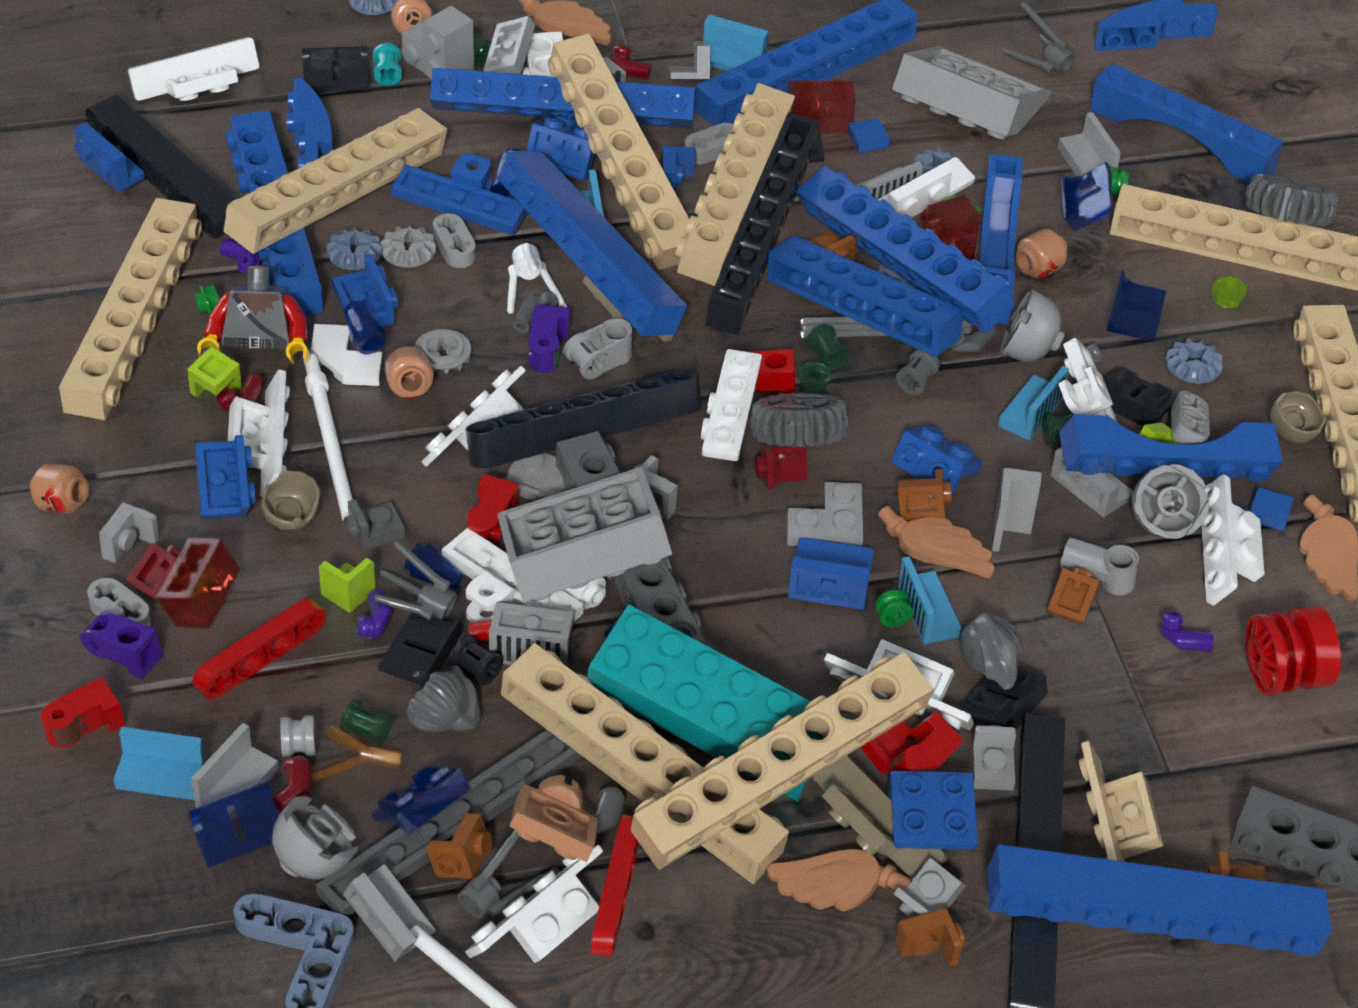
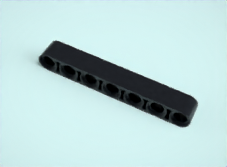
[85,95,235,239]
[465,369,701,468]

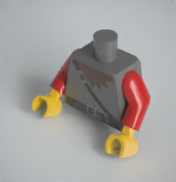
[197,266,311,364]

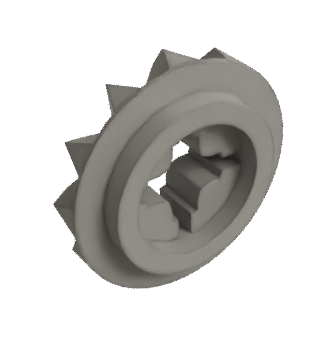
[381,224,436,267]
[414,329,471,375]

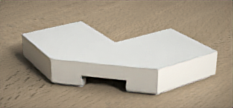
[311,324,383,386]

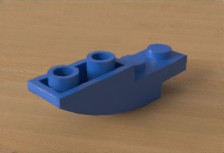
[1094,0,1218,51]
[287,78,333,169]

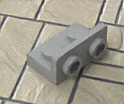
[483,16,535,74]

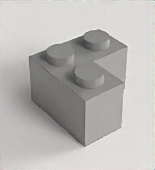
[402,6,474,79]

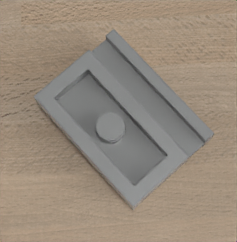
[502,453,567,501]

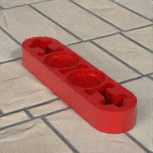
[192,598,327,700]
[590,814,640,958]

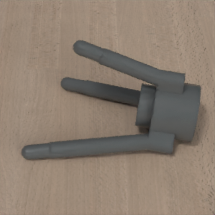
[1003,1,1077,74]
[374,541,458,620]
[457,830,559,918]

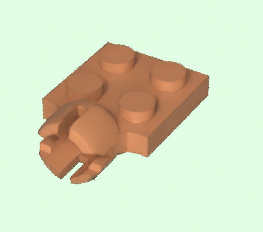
[509,775,599,862]

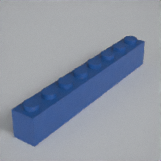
[498,151,687,336]
[987,844,1332,955]

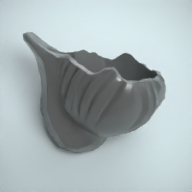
[960,612,1023,690]
[406,665,481,734]

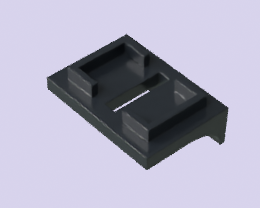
[302,46,369,92]
[1103,367,1177,426]
[378,612,462,686]
[957,667,1048,730]

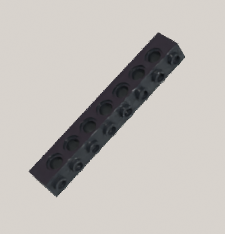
[705,112,820,335]

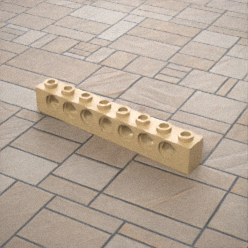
[548,33,689,270]
[675,83,795,286]
[224,108,447,254]
[1110,184,1358,291]
[59,198,202,420]
[1293,305,1358,529]
[501,643,789,885]
[631,651,934,870]

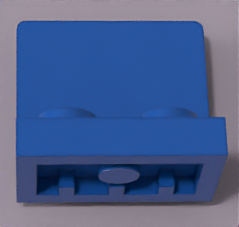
[526,114,594,181]
[788,537,874,610]
[886,771,978,850]

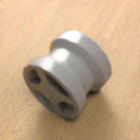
[280,715,316,757]

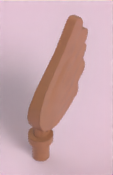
[518,0,611,45]
[1298,494,1358,601]
[878,506,995,578]
[767,849,912,911]

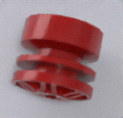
[1245,606,1341,696]

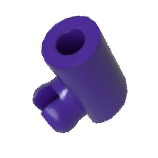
[220,238,260,274]
[356,589,391,640]
[1159,611,1214,652]

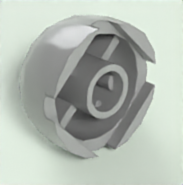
[999,290,1065,362]
[1132,465,1209,539]
[272,796,358,880]

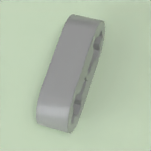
[684,123,735,165]
[433,213,476,268]
[87,578,151,627]

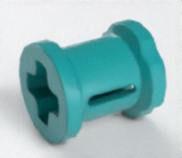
[373,43,402,86]

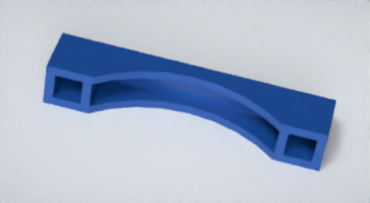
[1090,63,1283,183]
[979,154,1023,324]
[1059,414,1283,482]

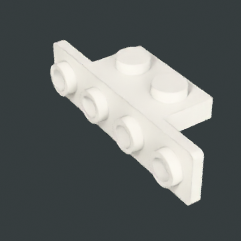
[128,37,259,101]
[877,157,975,218]
[701,349,762,461]
[421,366,526,467]
[228,369,290,496]
[1201,474,1265,606]
[824,639,974,731]
[465,844,603,963]

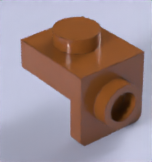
[426,813,492,879]

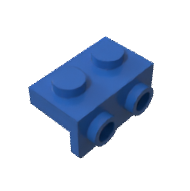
[74,122,145,192]
[331,254,398,334]
[891,425,983,495]
[194,435,255,519]

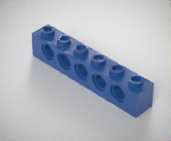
[767,235,963,357]

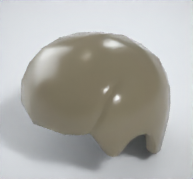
[1270,391,1327,444]
[261,470,320,531]

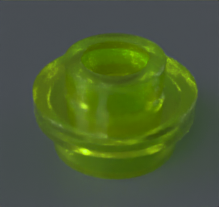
[1212,276,1247,308]

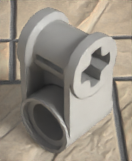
[563,318,632,379]

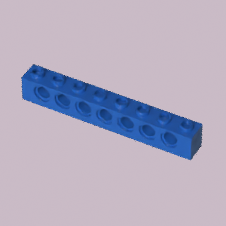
[694,0,918,126]
[430,68,695,129]
[225,110,323,316]
[796,165,1015,334]

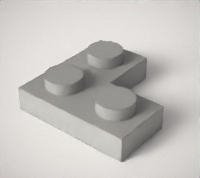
[787,482,863,547]

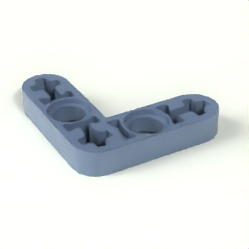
[233,893,355,1008]

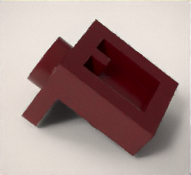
[755,444,807,489]
[126,542,194,603]

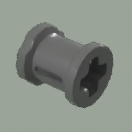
[896,349,940,395]

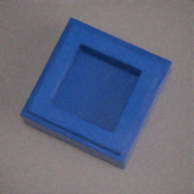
[847,118,890,153]
[1250,487,1294,531]

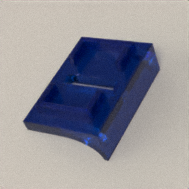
[1061,162,1114,232]
[1107,270,1167,341]
[371,766,471,836]
[187,781,279,868]

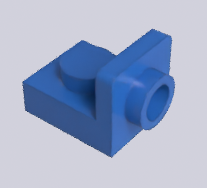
[661,146,696,191]

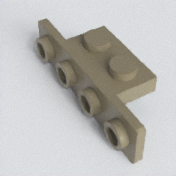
[813,755,947,880]

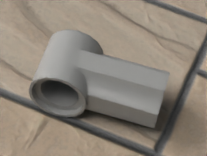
[1060,537,1139,595]

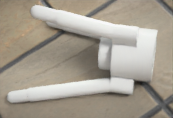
[507,243,567,314]

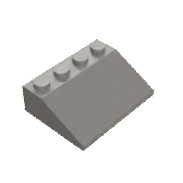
[892,46,1052,139]
[497,467,672,603]

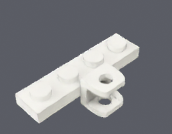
[1058,338,1117,422]
[442,528,584,622]

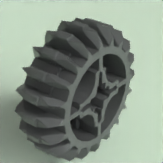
[1245,173,1338,227]
[750,392,849,448]

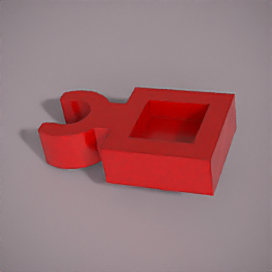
[860,720,918,774]

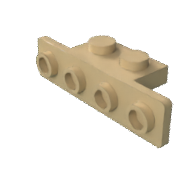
[1079,741,1163,862]

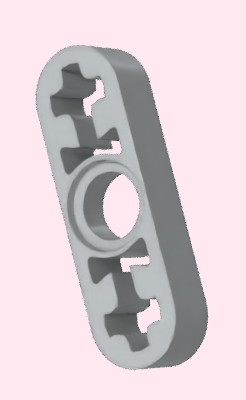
[1171,391,1210,445]

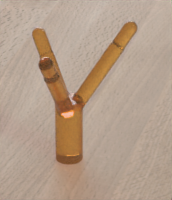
[312,725,402,782]

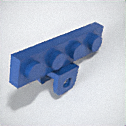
[391,153,528,236]

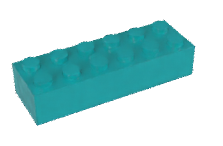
[587,604,824,802]

